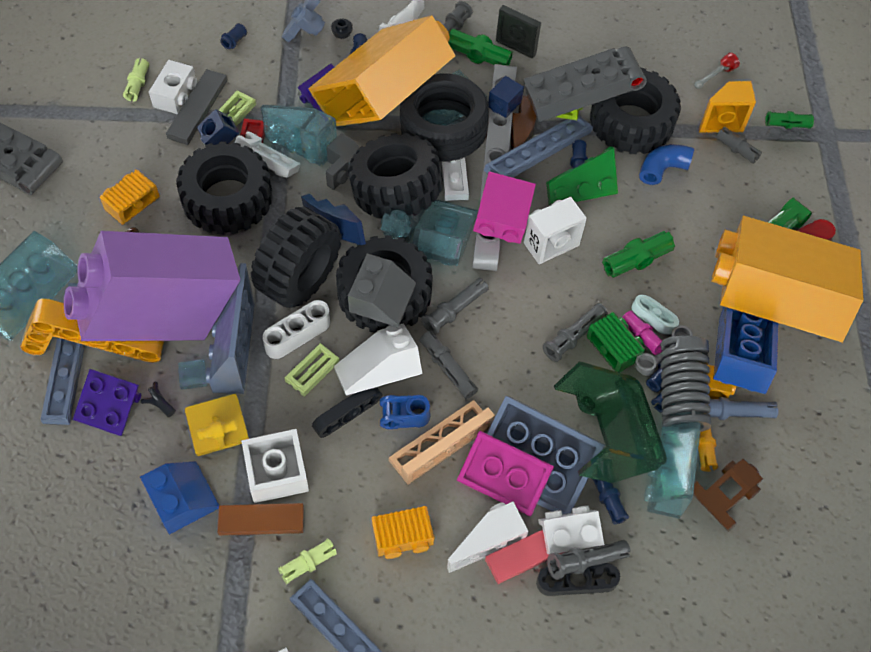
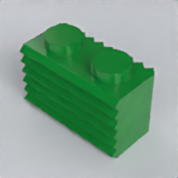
[587,312,646,374]

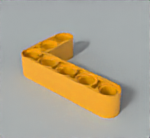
[20,299,164,363]

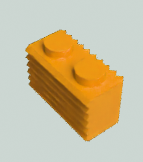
[100,169,160,225]
[371,506,434,559]

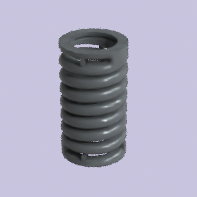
[661,335,711,433]

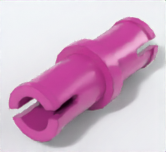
[622,311,663,355]

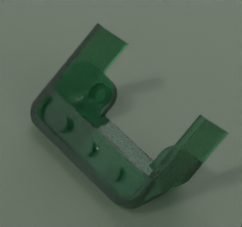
[554,361,667,483]

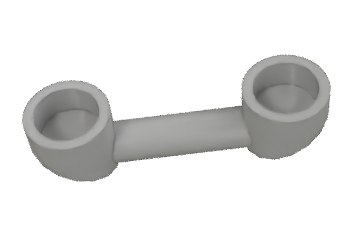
[635,326,693,376]

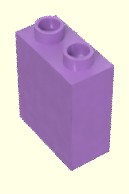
[64,231,240,341]

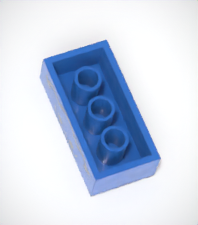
[713,307,778,394]

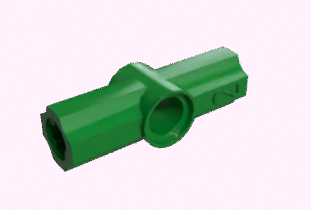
[448,29,513,66]
[602,231,675,278]

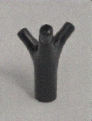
[140,382,176,418]

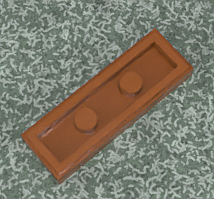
[217,503,304,536]

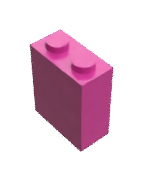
[473,171,536,244]

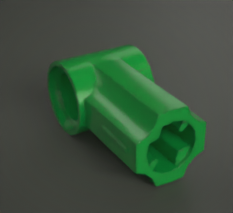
[768,197,812,230]

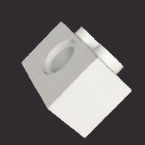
[149,60,197,114]

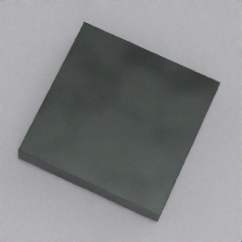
[496,5,541,59]

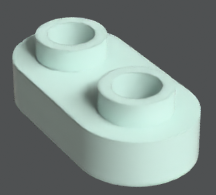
[631,295,679,334]

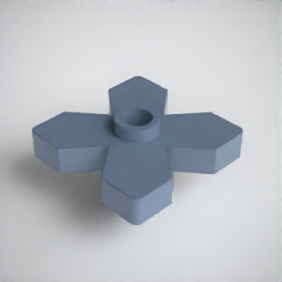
[282,0,325,42]

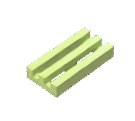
[219,90,256,126]
[284,343,340,397]

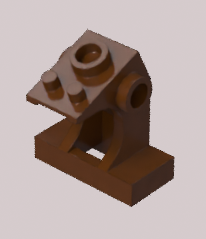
[688,458,763,532]

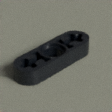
[312,387,383,438]
[536,563,620,596]

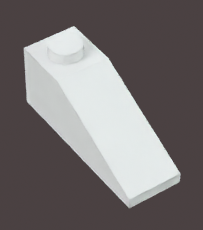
[447,502,528,573]

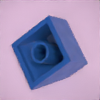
[140,461,219,535]

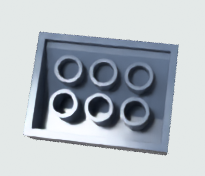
[206,263,255,394]
[487,396,606,515]

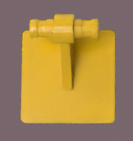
[185,394,249,456]

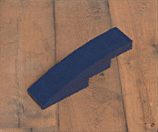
[301,193,366,245]

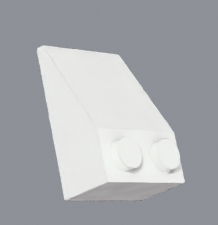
[334,323,422,395]

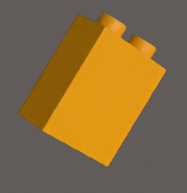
[308,15,455,127]
[711,215,863,343]

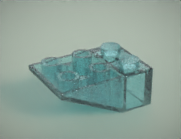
[261,105,337,167]

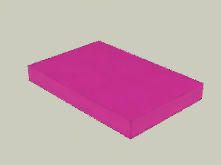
[457,431,555,517]

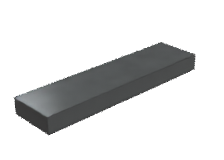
[166,69,228,145]

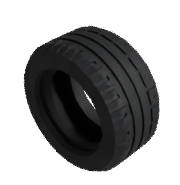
[400,73,489,162]

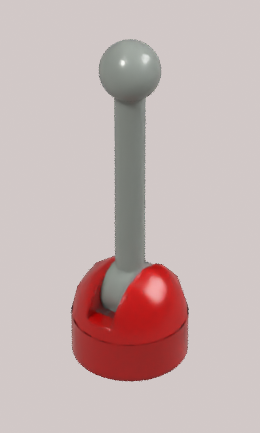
[694,52,740,89]

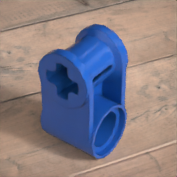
[380,395,431,429]

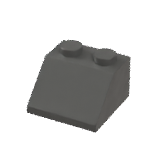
[348,254,416,327]

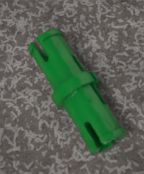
[765,111,814,129]

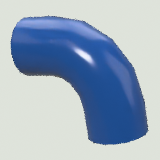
[639,144,694,185]

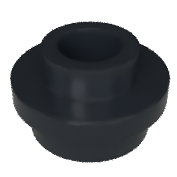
[331,18,353,39]

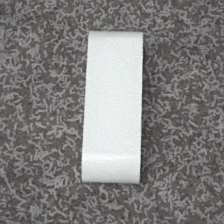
[263,300,330,359]

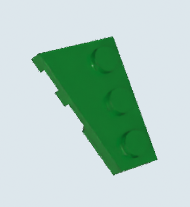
[546,146,618,206]

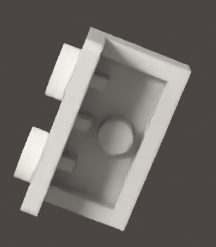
[538,506,604,554]

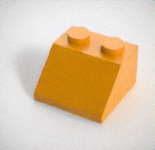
[699,81,756,132]

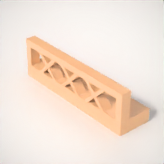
[389,400,495,485]

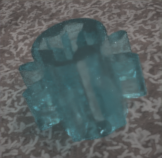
[380,210,412,239]

